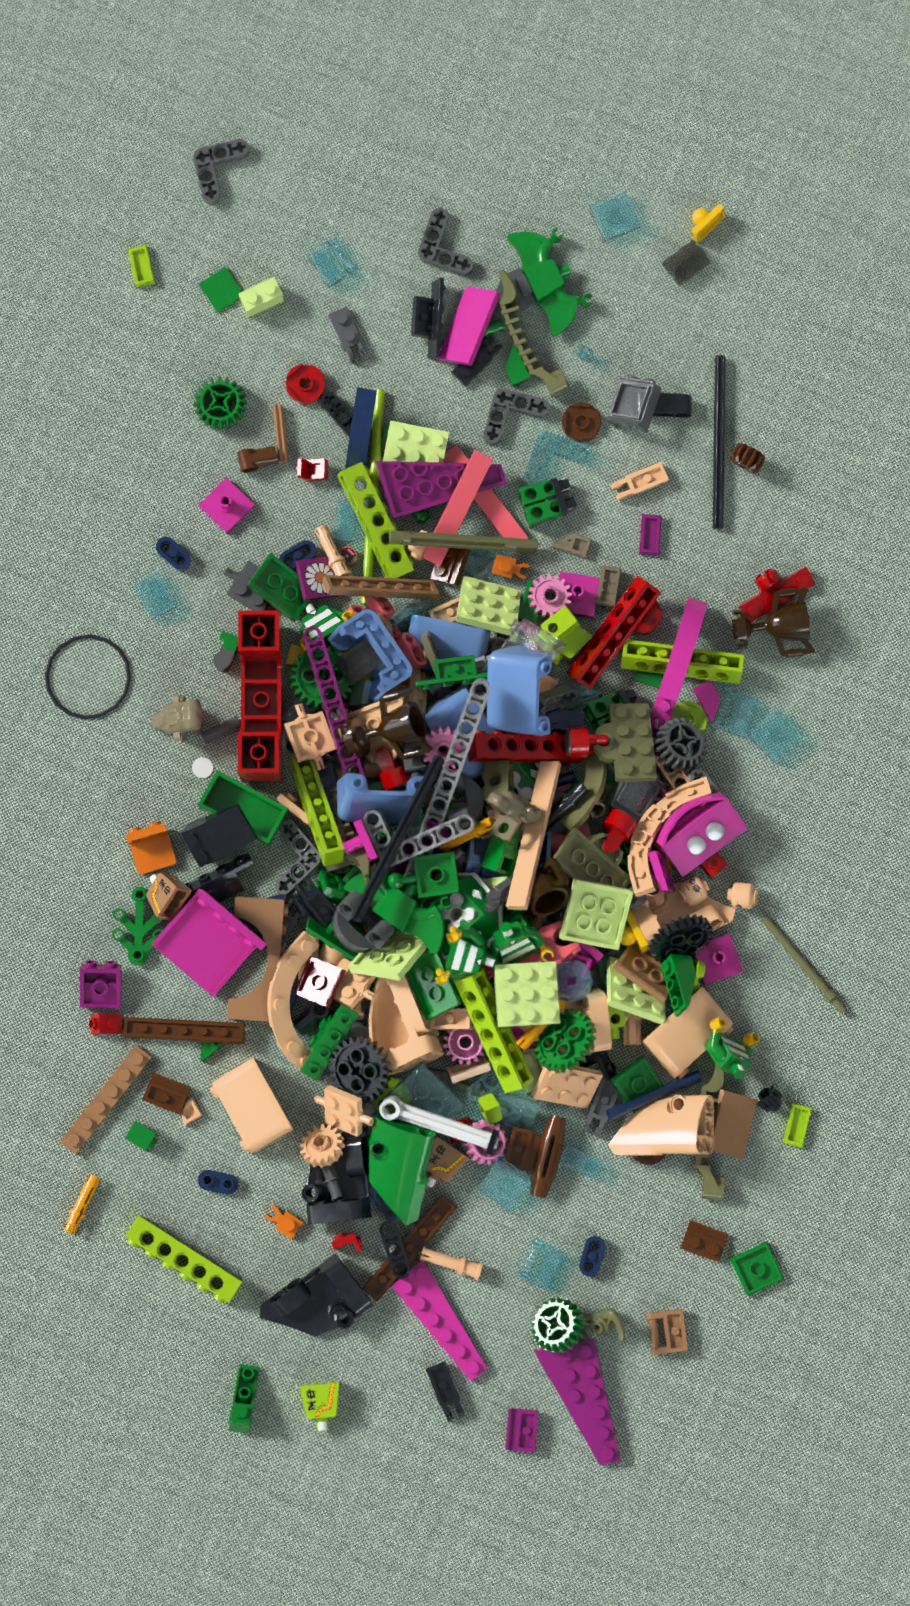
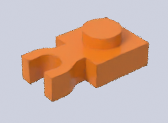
[491,554,529,579]
[264,1205,304,1240]

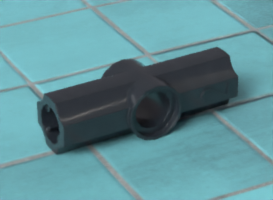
[292,999,341,1036]

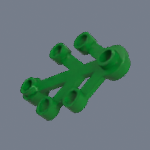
[112,887,164,966]

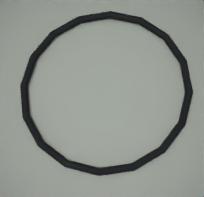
[45,634,131,719]

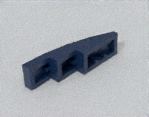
[345,387,377,469]

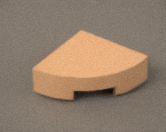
[182,1098,202,1126]

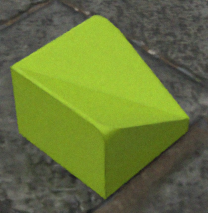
[478,1093,503,1125]

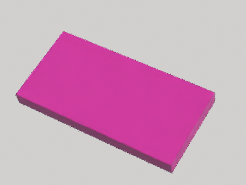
[438,286,500,366]

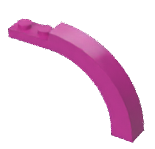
[650,597,707,732]

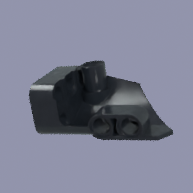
[301,1126,372,1225]
[260,1253,373,1337]

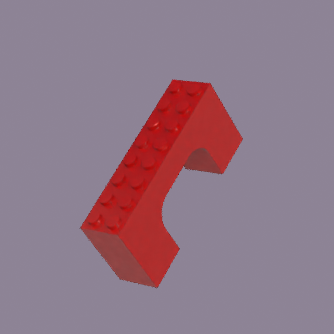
[238,610,283,783]

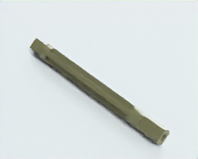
[389,531,538,553]

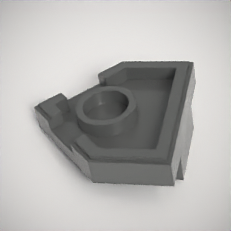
[496,268,536,310]

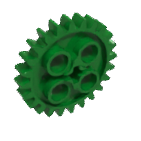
[289,646,355,710]
[534,1009,597,1073]

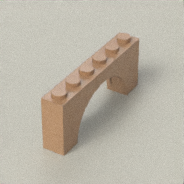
[227,896,289,1022]

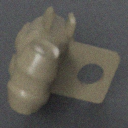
[152,694,203,742]
[487,790,542,842]

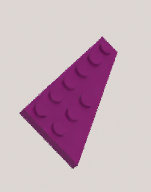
[375,461,507,519]
[534,1338,621,1465]

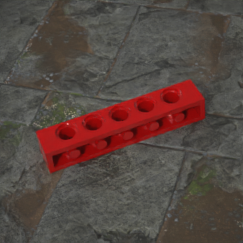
[566,575,661,690]
[468,731,587,763]

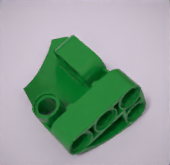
[368,1114,435,1225]

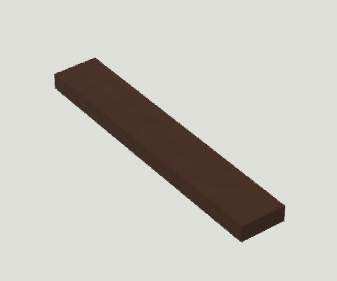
[122,1017,246,1044]
[362,1194,457,1302]

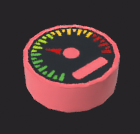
[338,546,357,567]

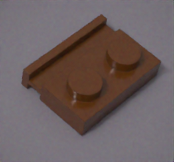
[430,548,471,586]
[142,1072,191,1115]
[680,1220,729,1262]

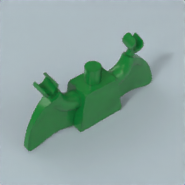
[507,228,593,337]
[344,858,453,954]

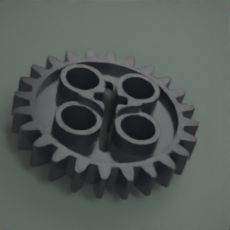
[649,914,714,964]
[328,1036,392,1103]

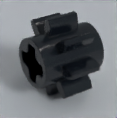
[757,1086,783,1113]

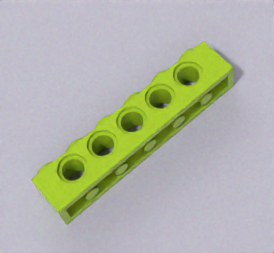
[337,462,414,578]
[620,639,744,684]
[290,755,345,867]
[454,969,534,1093]
[125,1215,243,1304]

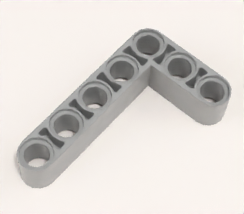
[363,809,476,867]

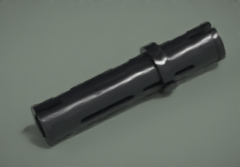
[545,782,589,834]

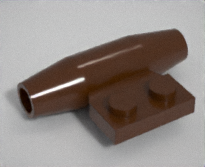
[503,1114,566,1198]

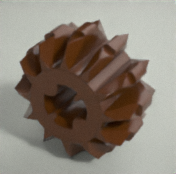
[730,443,765,473]

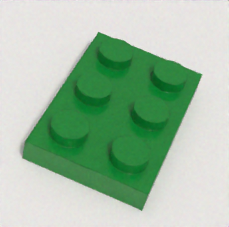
[247,553,310,622]
[406,950,462,1021]

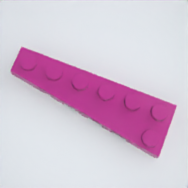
[391,1260,487,1382]

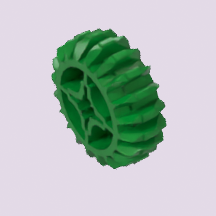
[193,377,247,430]
[530,1297,585,1353]

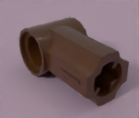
[237,446,278,473]

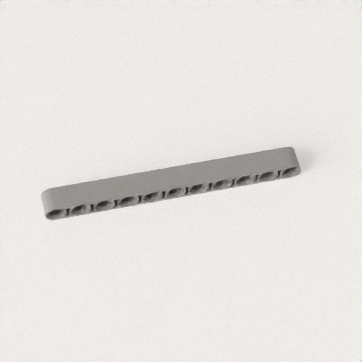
[403,678,490,887]

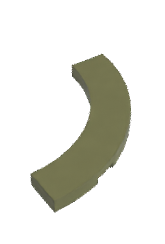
[560,753,607,832]

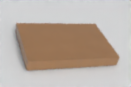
[613,943,669,1004]
[713,1090,757,1159]

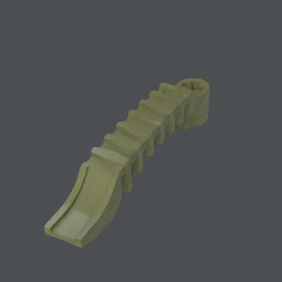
[498,270,570,398]
[330,766,372,886]
[693,1062,725,1201]

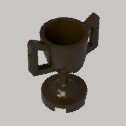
[732,588,815,658]
[343,689,433,760]
[513,836,569,928]

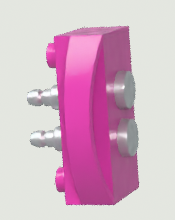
[654,791,748,877]

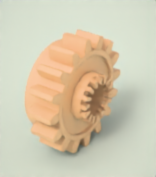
[299,1124,345,1168]

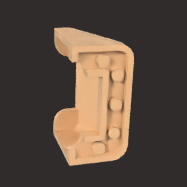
[641,986,734,1079]
[210,1058,294,1154]

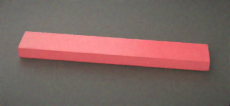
[444,445,529,539]
[421,450,493,567]

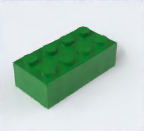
[197,770,289,846]

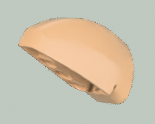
[368,974,444,1076]

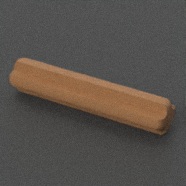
[273,405,289,463]

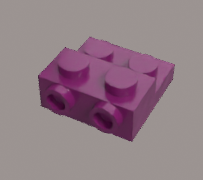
[80,960,122,1009]

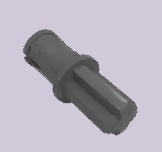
[202,716,241,743]
[322,1163,344,1201]

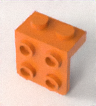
[125,821,177,875]

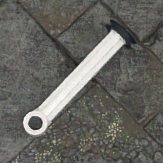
[379,1095,500,1158]

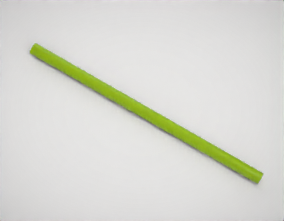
[361,389,385,605]

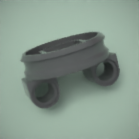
[429,769,484,830]
[332,891,394,953]

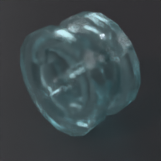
[574,344,594,363]

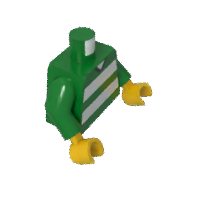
[299,604,355,651]
[488,921,554,969]
[435,926,497,985]
[704,1017,760,1079]

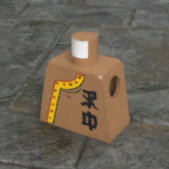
[146,872,192,921]
[426,1137,469,1188]

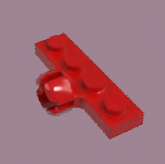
[737,566,816,623]

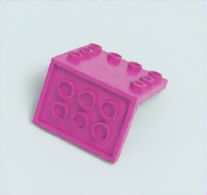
[151,889,266,997]

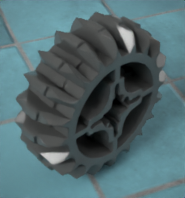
[654,717,708,771]

